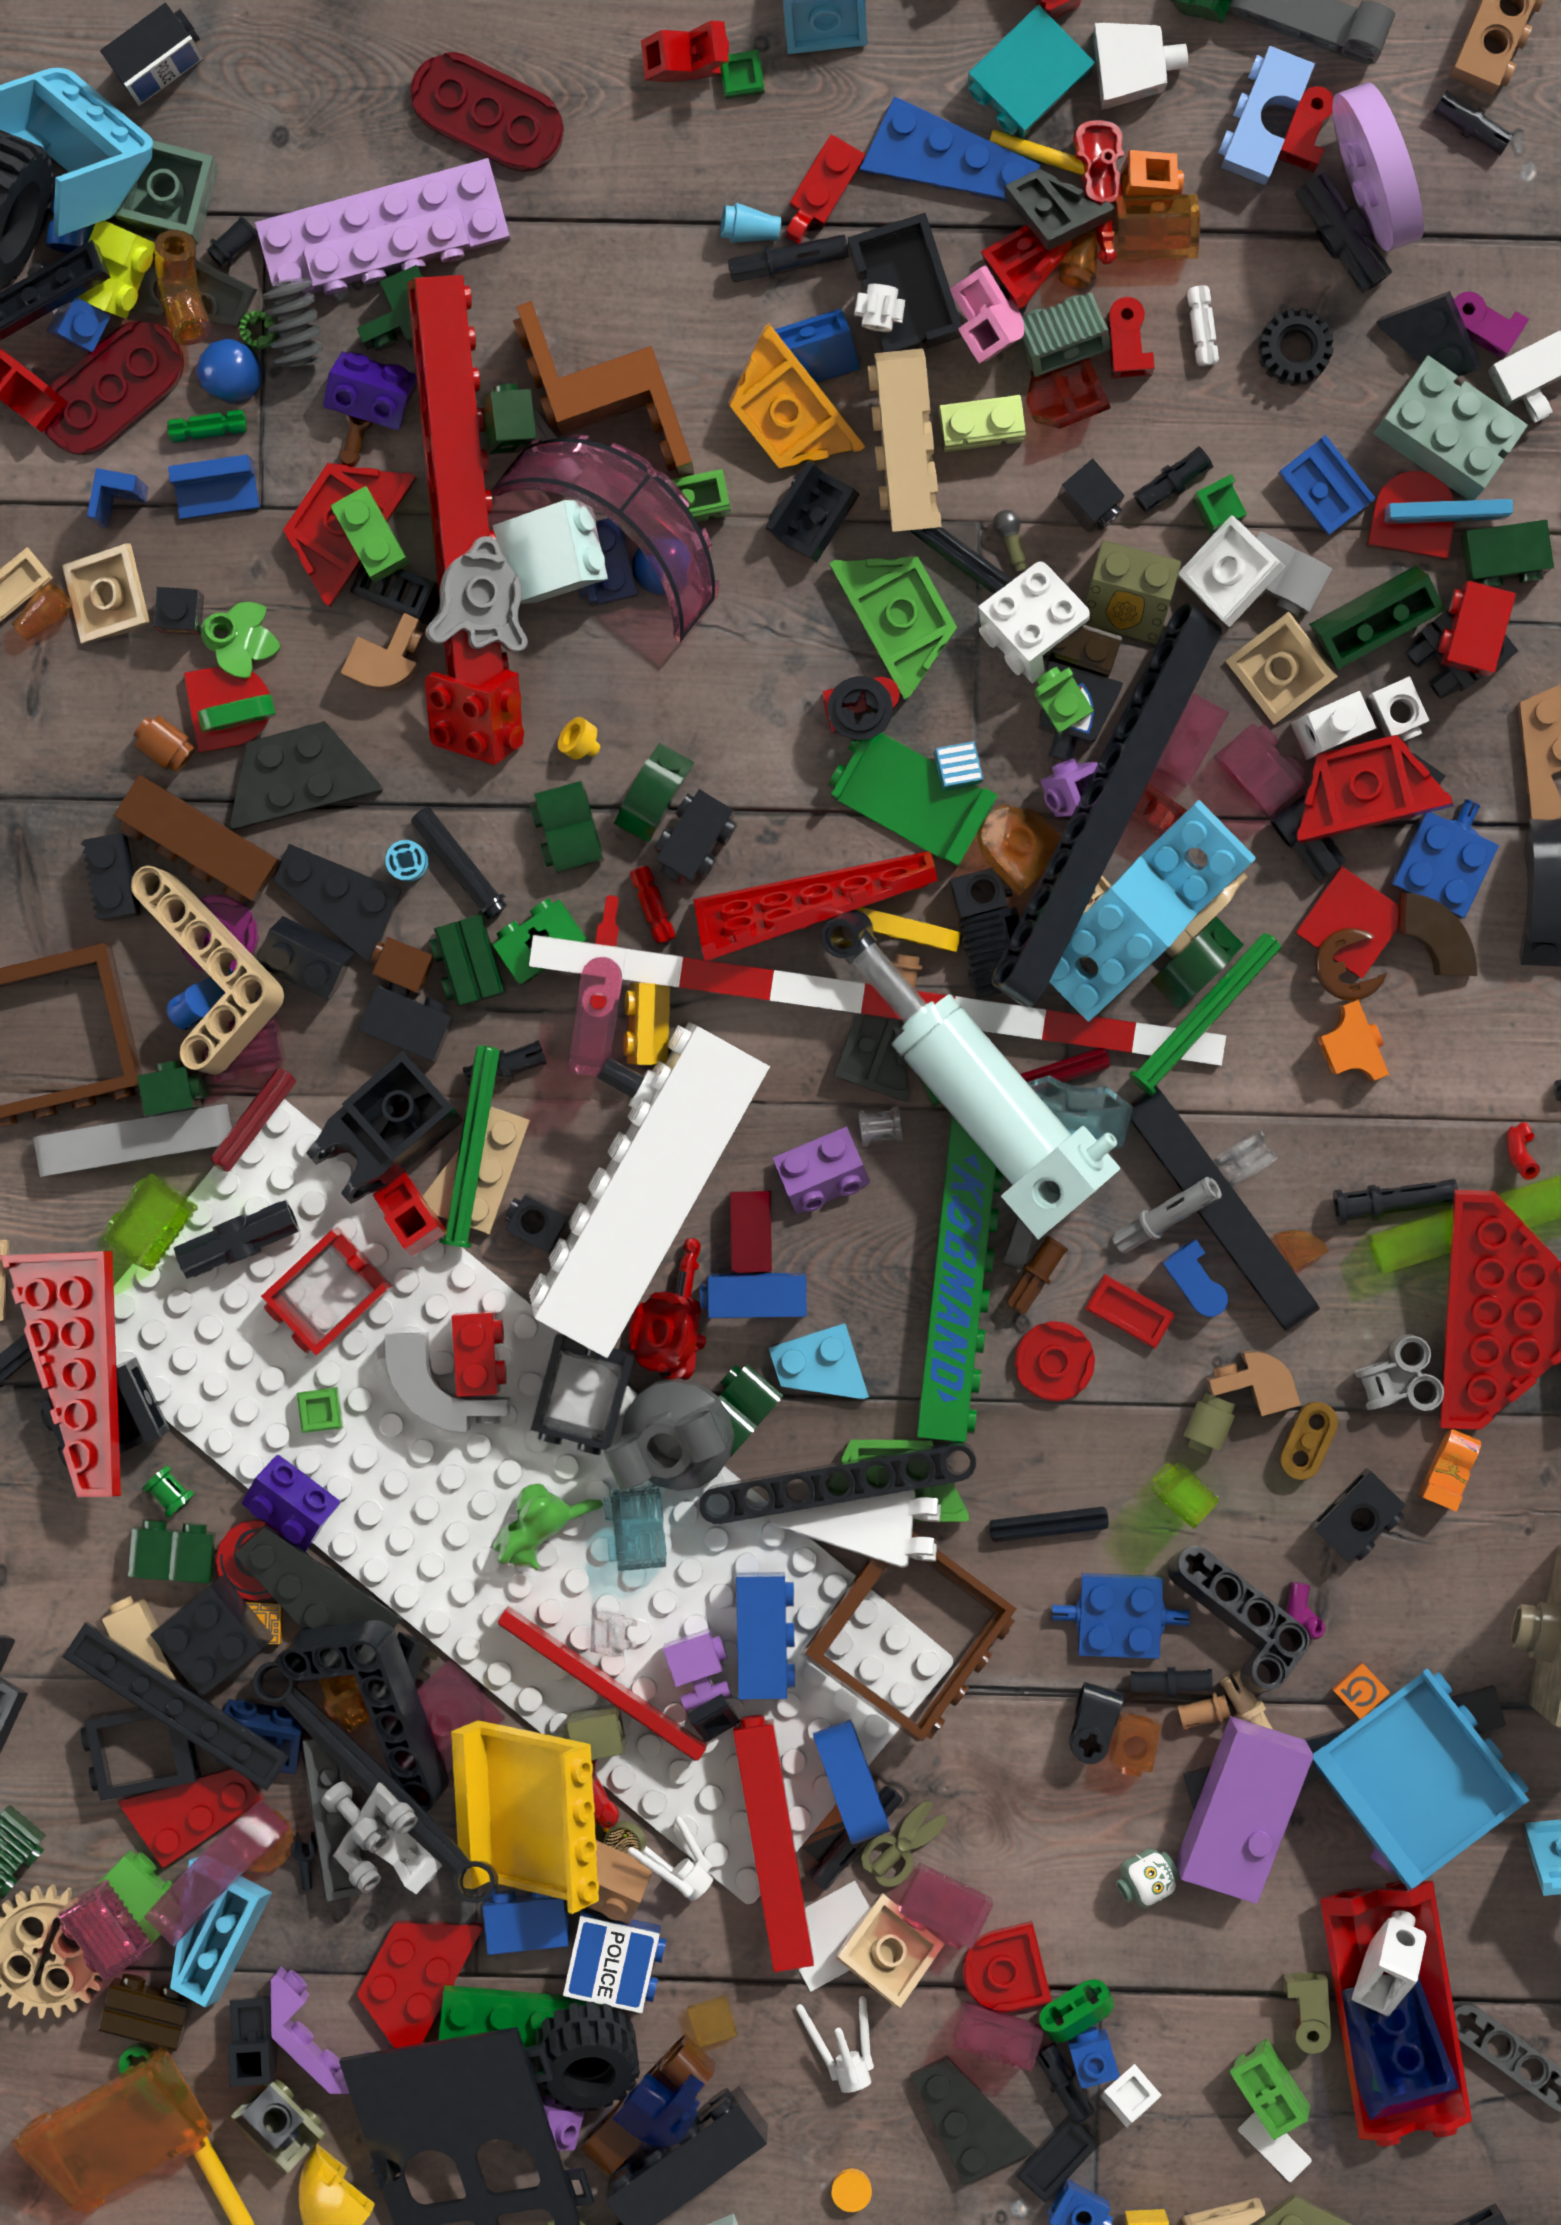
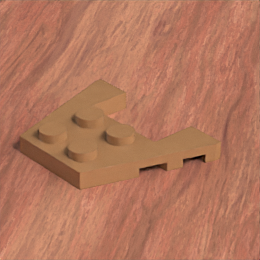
[1517,684,1561,820]

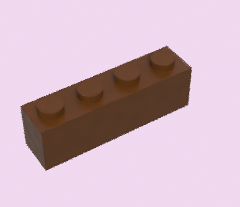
[114,774,282,904]

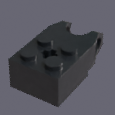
[306,1051,464,1204]

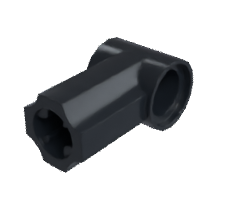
[1270,795,1347,881]

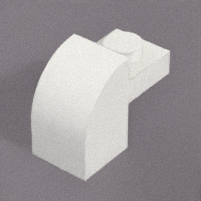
[375,1810,442,1894]

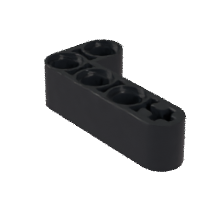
[1168,1546,1309,1694]

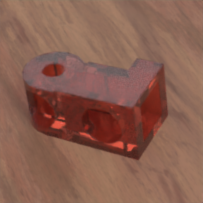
[1131,783,1187,836]

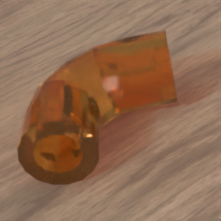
[155,230,212,345]

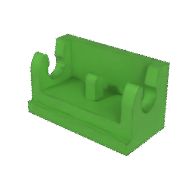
[1230,2038,1311,2140]

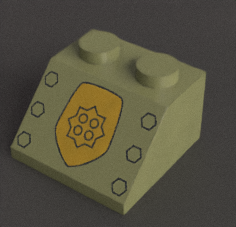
[1084,540,1182,645]

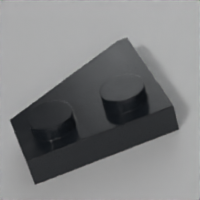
[1377,291,1482,377]

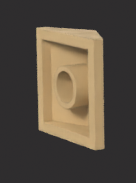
[62,543,150,643]
[1225,612,1338,725]
[836,1894,945,2009]

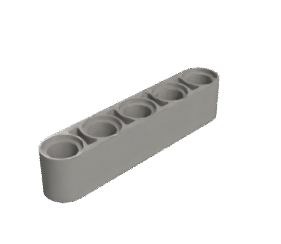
[33,1104,232,1177]

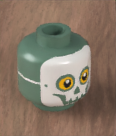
[1116,1848,1179,1909]

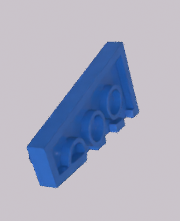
[860,96,1040,202]

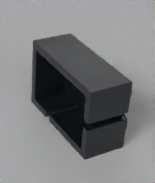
[848,212,962,353]

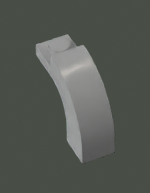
[385,1333,510,1433]

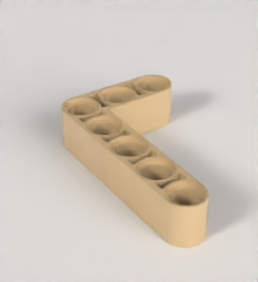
[131,866,284,1075]

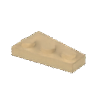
[423,1107,531,1234]

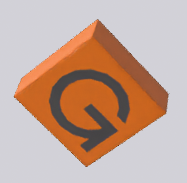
[1332,1662,1390,1720]

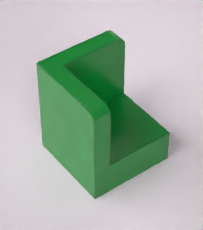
[1192,474,1247,535]

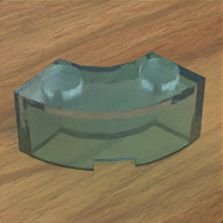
[1027,1075,1133,1149]

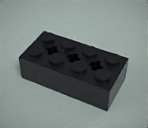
[606,2086,768,2225]

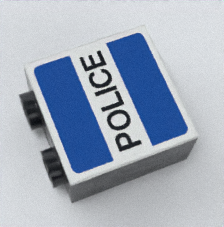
[100,2,204,106]

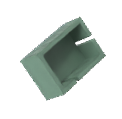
[1373,356,1528,500]

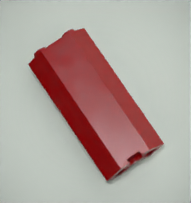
[1320,1880,1472,2146]

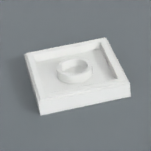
[1178,515,1286,627]

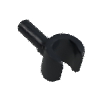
[290,1832,316,1890]

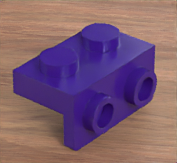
[323,351,417,430]
[241,1455,340,1552]

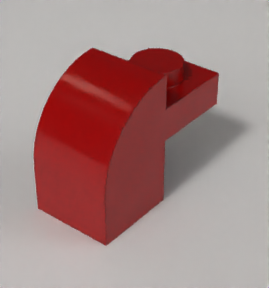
[641,20,729,82]
[372,1172,447,1258]

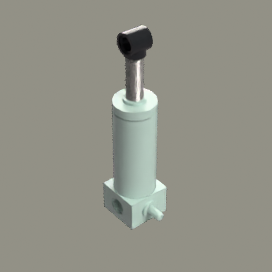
[821,910,1121,1240]

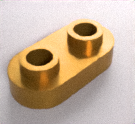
[1279,1401,1338,1480]

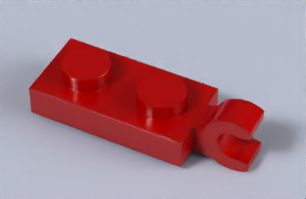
[785,134,866,244]

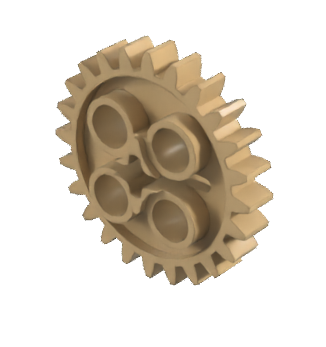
[0,1884,114,2019]

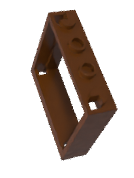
[0,943,142,1127]
[800,1531,1017,1742]

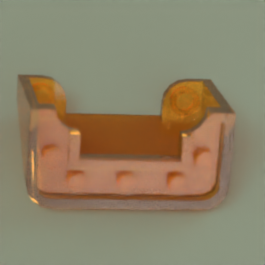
[11,2047,213,2215]

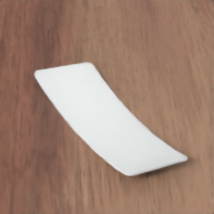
[1238,2112,1312,2182]

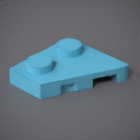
[768,1323,869,1399]

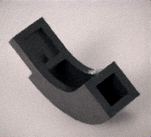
[1519,819,1561,966]

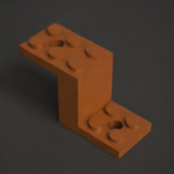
[513,301,694,478]

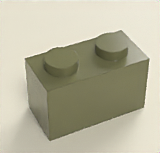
[561,1704,626,1760]

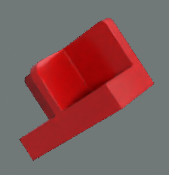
[0,348,67,433]

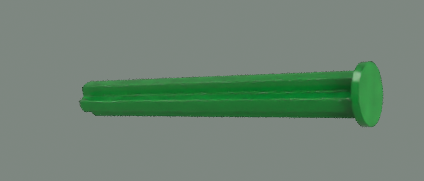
[1129,933,1281,1096]
[439,1045,500,1248]

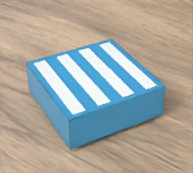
[933,741,983,790]

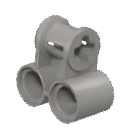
[1355,1334,1444,1411]

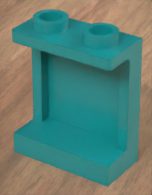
[967,4,1095,139]

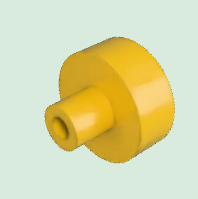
[558,717,600,760]

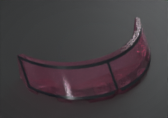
[490,434,719,643]

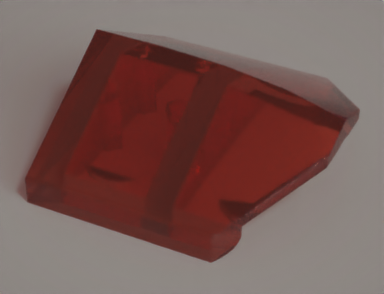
[1026,357,1111,429]

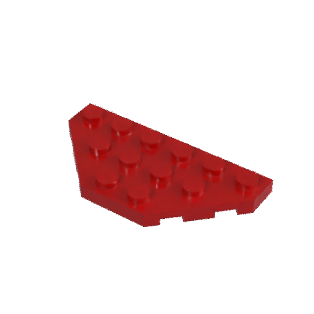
[1439,1190,1561,1430]

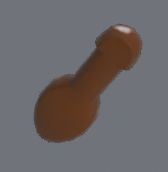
[340,415,373,467]

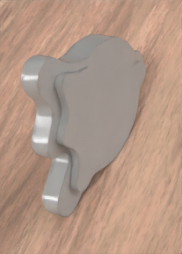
[425,536,528,653]

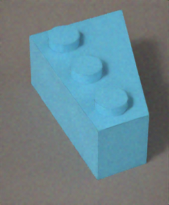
[170,1855,272,2007]

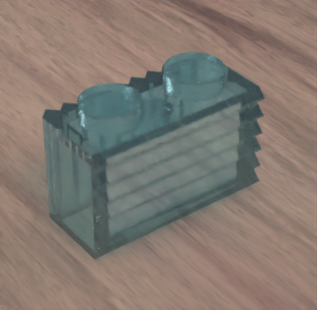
[604,1483,667,1571]

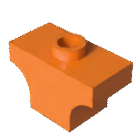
[1316,999,1389,1081]

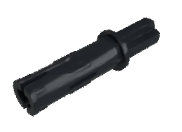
[728,234,849,283]
[808,1786,903,1891]

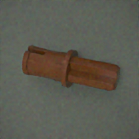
[1006,1236,1068,1314]

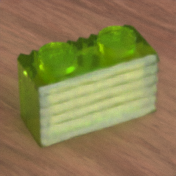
[103,1173,198,1271]
[1151,1462,1219,1529]

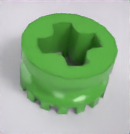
[239,310,277,350]

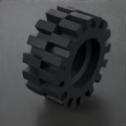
[1258,308,1334,386]

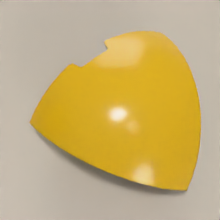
[298,2143,375,2225]

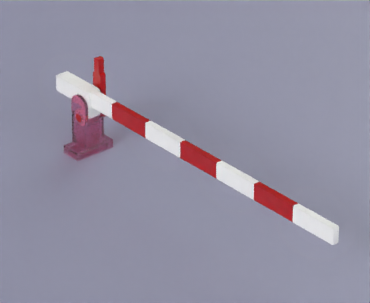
[529,895,1226,1077]

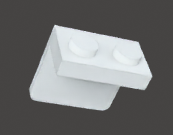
[978,562,1090,683]

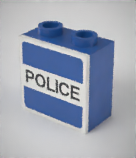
[563,1909,667,2013]

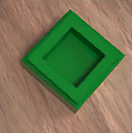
[720,50,765,99]

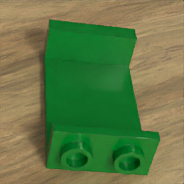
[828,732,998,868]

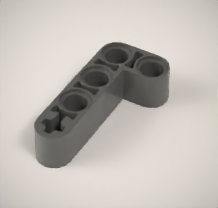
[1228,0,1395,64]

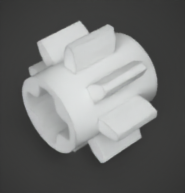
[855,284,905,332]

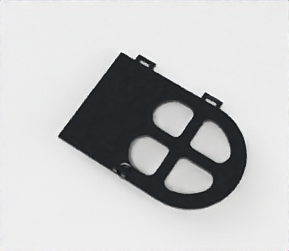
[339,2027,594,2225]

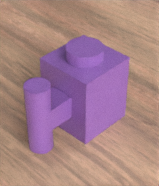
[663,1628,732,1711]

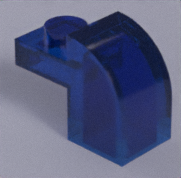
[612,2072,704,2147]

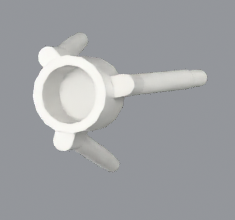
[628,1816,713,1901]
[796,1996,874,2093]

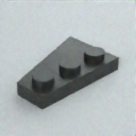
[911,2055,1037,2185]

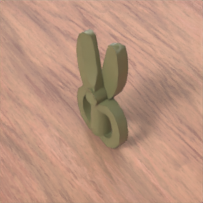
[861,1800,947,1887]

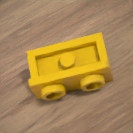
[623,983,670,1065]

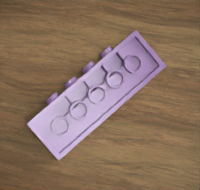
[255,158,511,295]

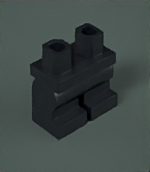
[1405,608,1519,699]

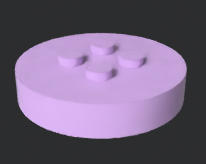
[1332,82,1424,252]

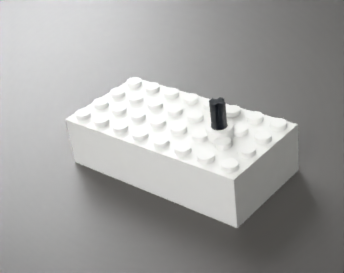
[529,1022,770,1358]

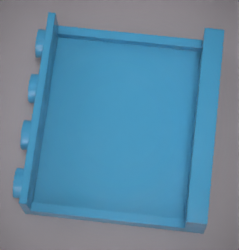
[1311,1668,1530,1891]

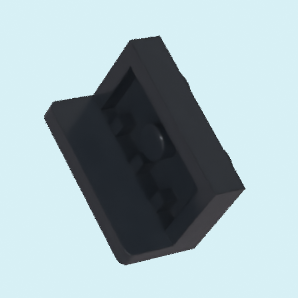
[766,461,860,563]

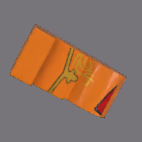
[1417,1429,1481,1512]

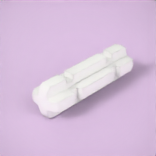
[1187,285,1219,366]

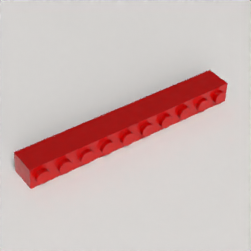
[407,275,509,686]

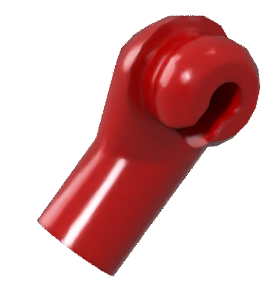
[1506,1122,1540,1180]

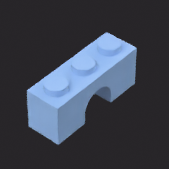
[1218,46,1315,186]

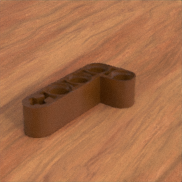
[578,2034,715,2177]

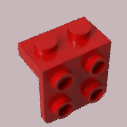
[425,669,524,765]

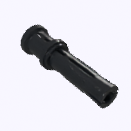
[1333,1179,1458,1226]

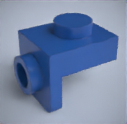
[1067,2027,1119,2088]

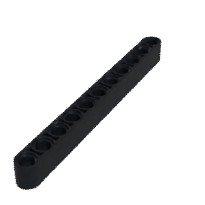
[992,603,1222,1007]

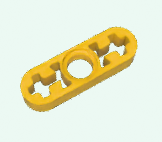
[855,907,962,953]

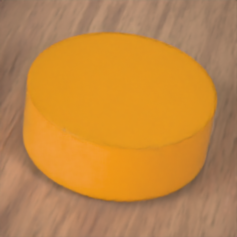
[831,2168,872,2212]

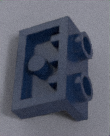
[578,516,638,607]
[216,1699,304,1775]

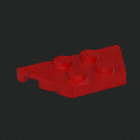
[283,463,417,608]
[1297,735,1454,844]
[357,1921,484,2048]

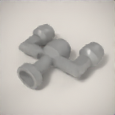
[321,1781,418,1893]

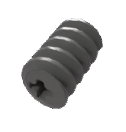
[262,278,325,367]

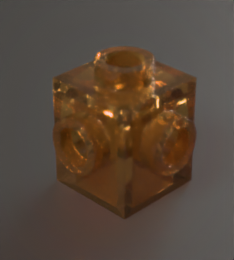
[319,1675,371,1732]

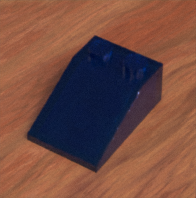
[1342,1977,1459,2121]

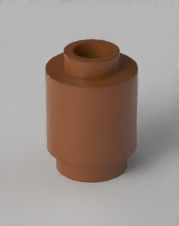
[133,715,196,773]

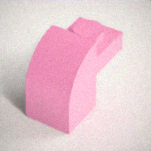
[950,266,1024,364]

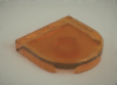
[978,804,1061,896]

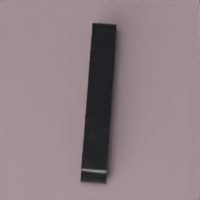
[1122,1086,1320,1333]
[699,1442,976,1524]

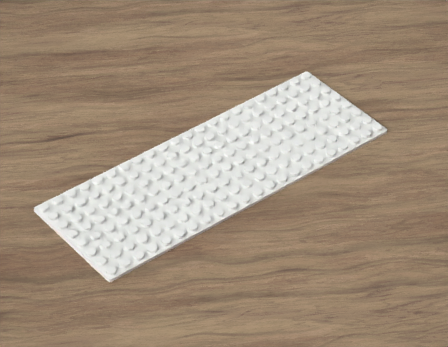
[114,1099,953,1904]

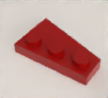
[117,1767,264,1868]

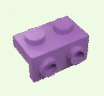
[773,1126,870,1214]

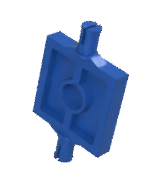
[1390,799,1499,918]
[1051,1573,1190,1659]

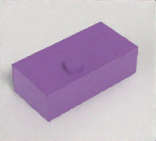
[1175,1716,1314,1904]

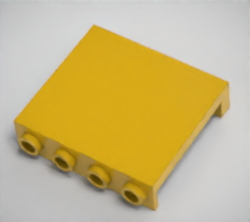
[451,1720,599,1914]

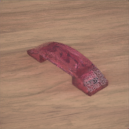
[144,1800,290,1947]

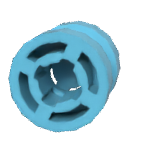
[385,840,429,882]

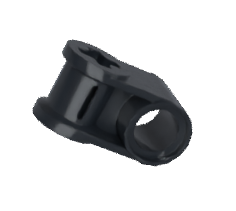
[1069,1682,1124,1764]

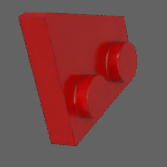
[981,225,1072,309]

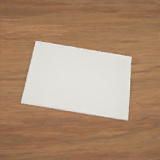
[798,1881,870,1992]

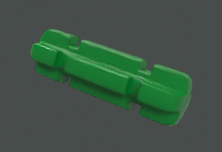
[167,410,247,443]

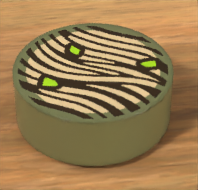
[604,1821,646,1855]

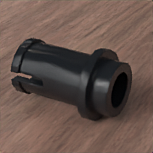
[206,216,258,268]

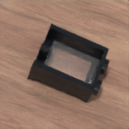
[531,1333,636,1455]

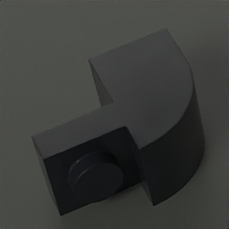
[227,1996,277,2087]

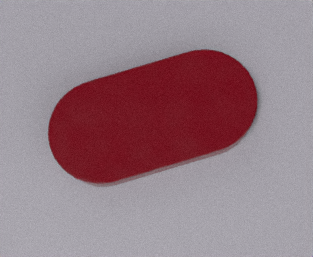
[410,52,564,172]
[44,321,184,455]

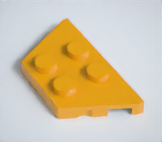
[728,323,865,468]

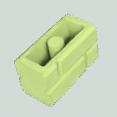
[938,395,1026,452]

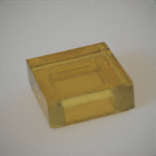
[688,1995,738,2047]

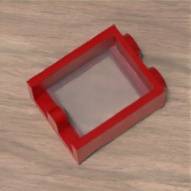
[261,1227,393,1356]

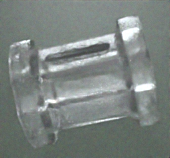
[858,1107,903,1147]

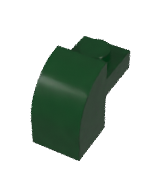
[357,265,422,351]
[614,743,694,843]
[1150,916,1244,1009]

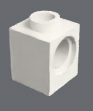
[1368,676,1429,742]
[1100,2064,1162,2128]

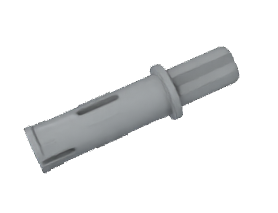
[1112,1177,1222,1253]

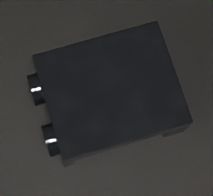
[40,1357,170,1467]

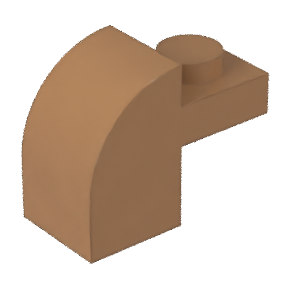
[341,613,425,691]
[1206,1350,1301,1416]

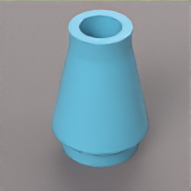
[720,202,781,243]

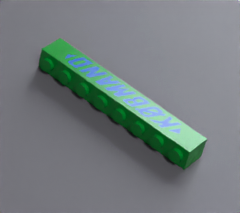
[916,1115,1003,1442]

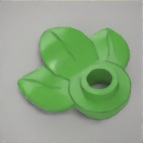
[201,602,280,679]

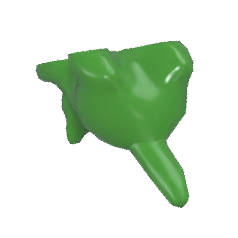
[493,1483,604,1571]

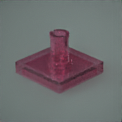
[417,1659,505,1773]

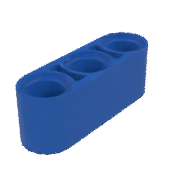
[813,1719,891,1845]

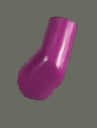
[1285,1581,1325,1640]

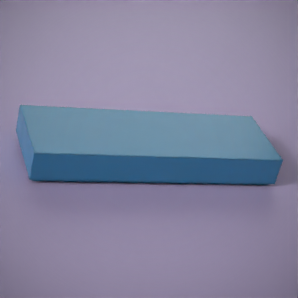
[1384,499,1513,524]

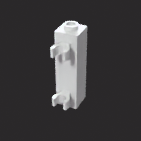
[1488,330,1561,423]

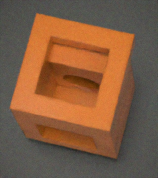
[1120,150,1184,207]

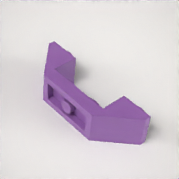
[271,1966,370,2094]

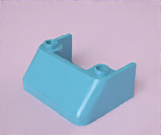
[0,68,153,237]

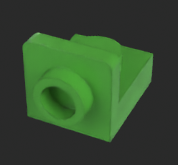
[1033,666,1094,734]

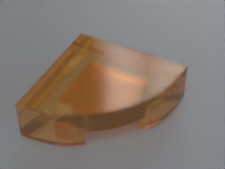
[1273,1230,1329,1270]

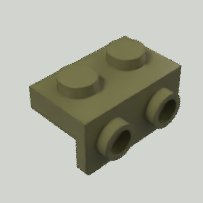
[228,2080,326,2175]

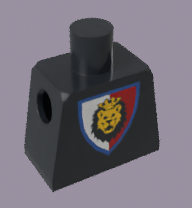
[1039,661,1123,761]

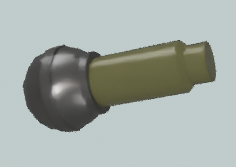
[993,509,1027,571]

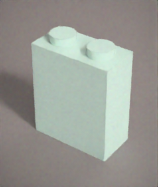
[492,499,608,604]

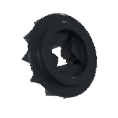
[828,676,893,742]

